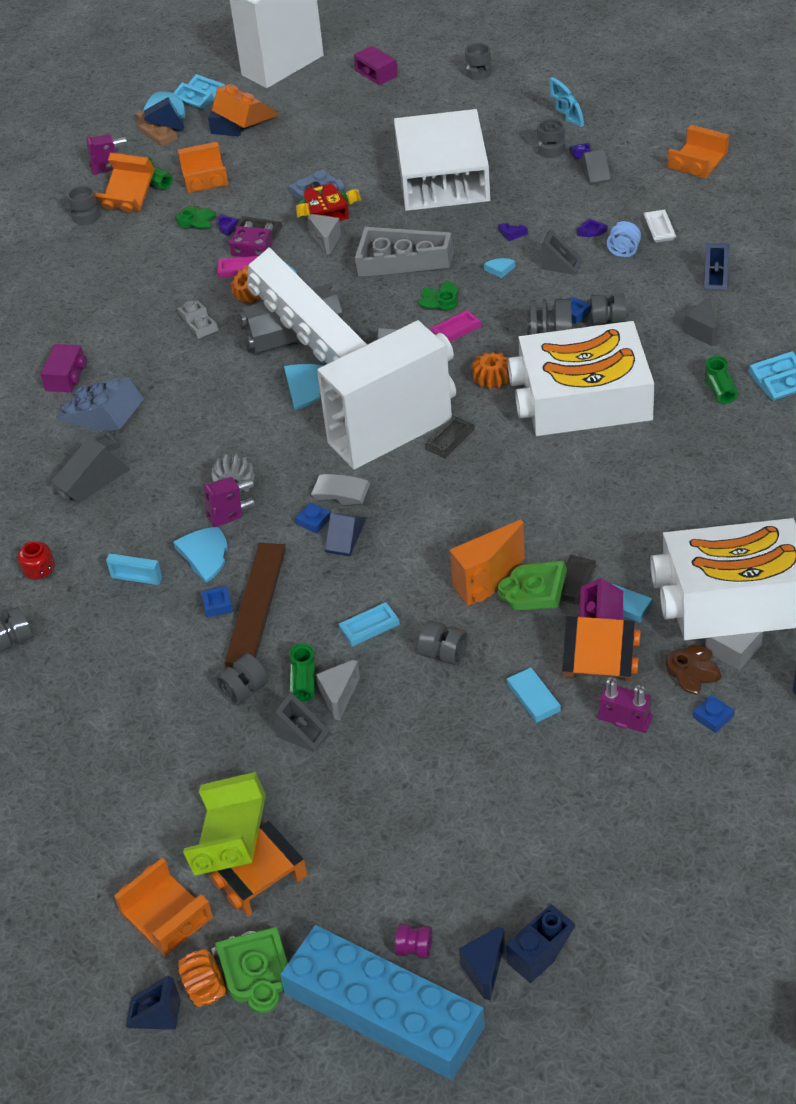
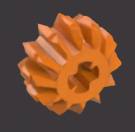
[230,265,261,304]
[471,351,509,390]
[178,949,226,1007]

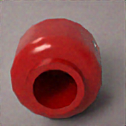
[18,541,55,580]

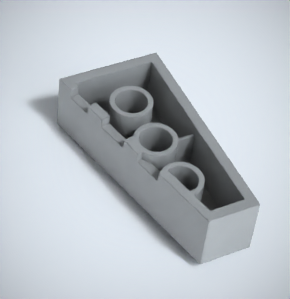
[355,227,454,277]

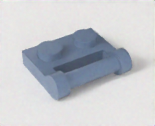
[289,169,344,200]

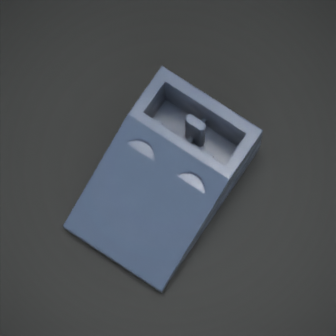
[57,377,144,431]

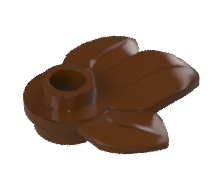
[666,645,721,695]

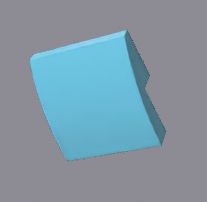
[174,74,225,109]
[748,351,796,401]

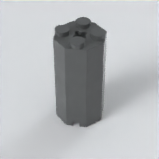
[237,283,343,355]

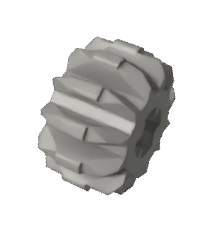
[211,454,255,494]

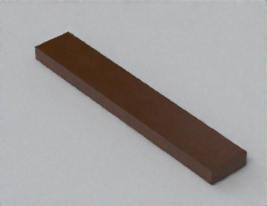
[225,543,286,668]

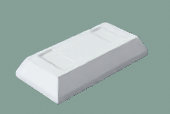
[644,210,676,243]

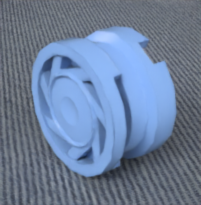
[607,221,641,257]

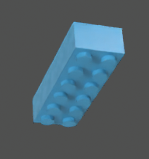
[280,925,485,1080]

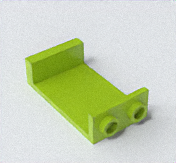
[183,772,266,876]

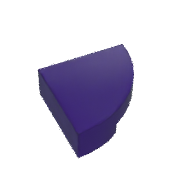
[569,143,591,159]
[218,214,240,236]
[577,219,608,237]
[498,223,528,241]

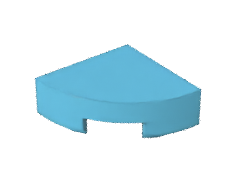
[484,258,516,278]

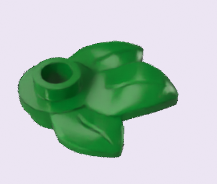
[176,206,217,228]
[417,281,458,310]

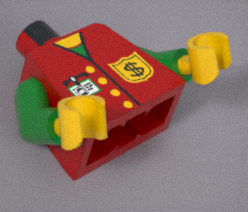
[296,181,361,221]

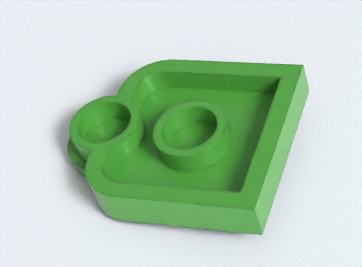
[497,561,567,610]
[215,927,288,1013]

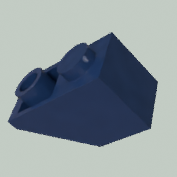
[506,904,575,984]

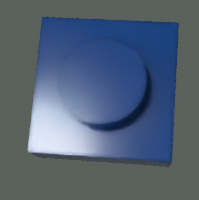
[570,296,591,324]
[295,502,331,534]
[201,586,233,618]
[693,695,735,733]

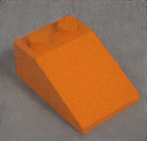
[212,84,278,128]
[450,519,525,606]

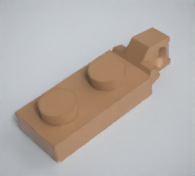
[135,111,178,147]

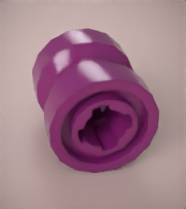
[395,923,432,959]

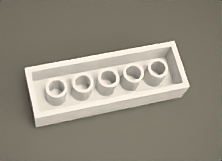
[247,247,367,364]

